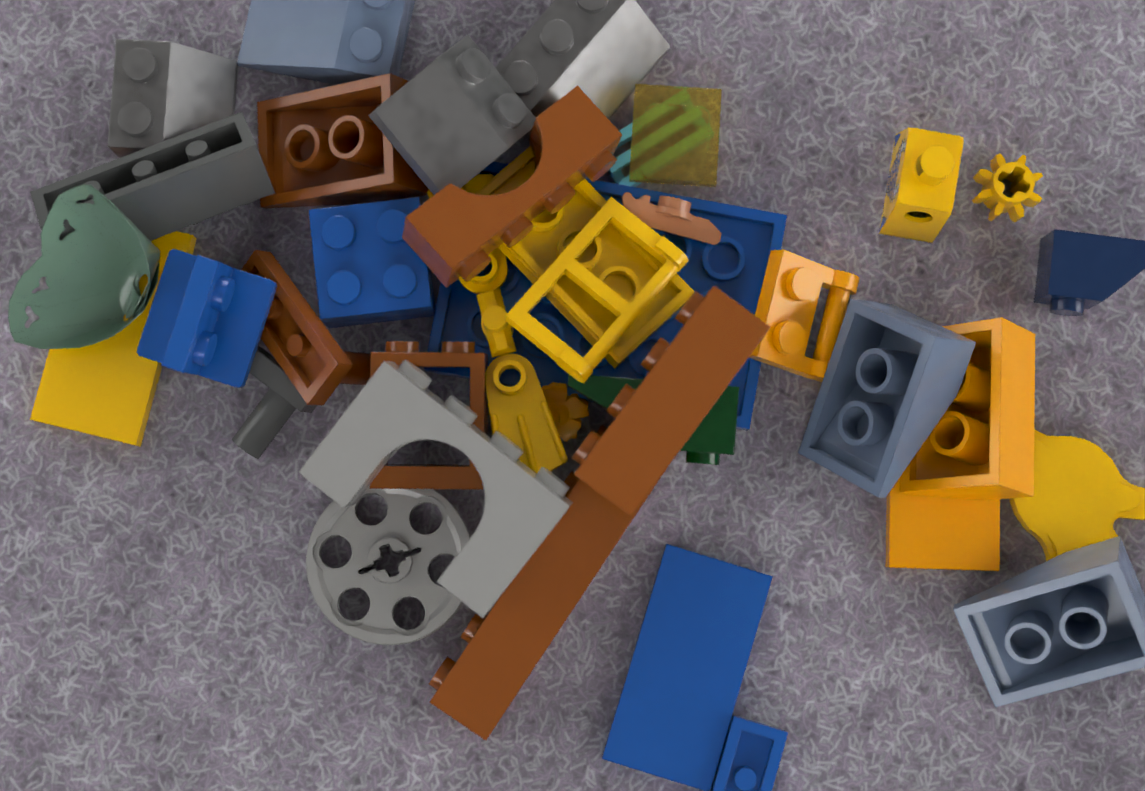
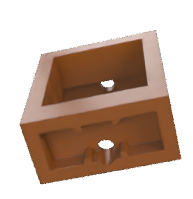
[370,341,488,490]

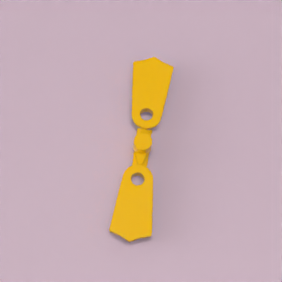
[427,174,568,474]

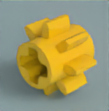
[972,153,1043,223]

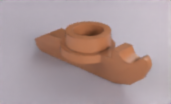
[622,192,722,245]

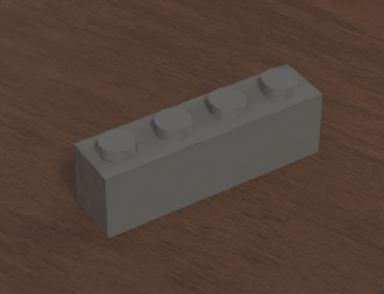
[30,112,275,241]

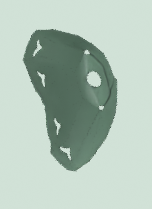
[8,185,160,349]

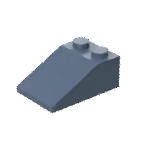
[237,0,415,85]
[798,299,976,498]
[953,536,1145,707]

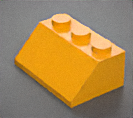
[900,317,1035,500]

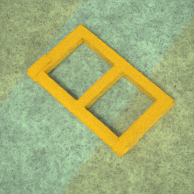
[504,197,688,383]

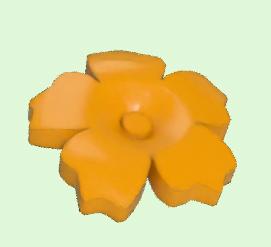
[541,382,589,442]

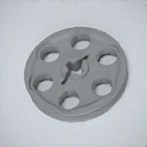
[306,485,471,645]

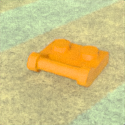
[749,249,860,382]

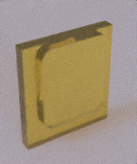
[629,84,722,187]

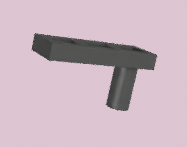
[232,345,317,459]

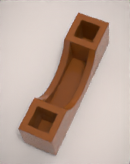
[402,85,622,288]

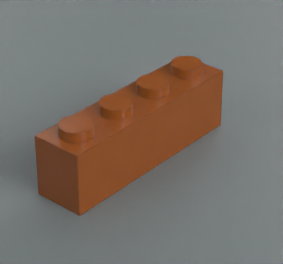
[571,286,771,517]

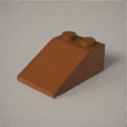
[257,73,429,208]

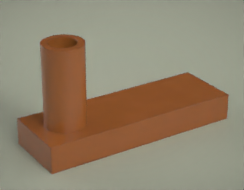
[241,250,371,406]

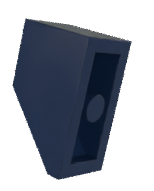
[1034,229,1145,316]

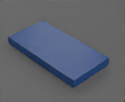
[602,544,773,791]

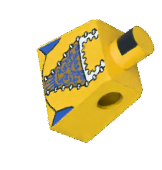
[879,127,964,243]

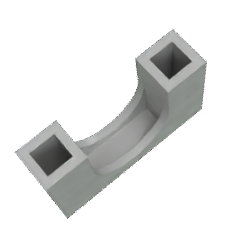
[298,359,573,618]

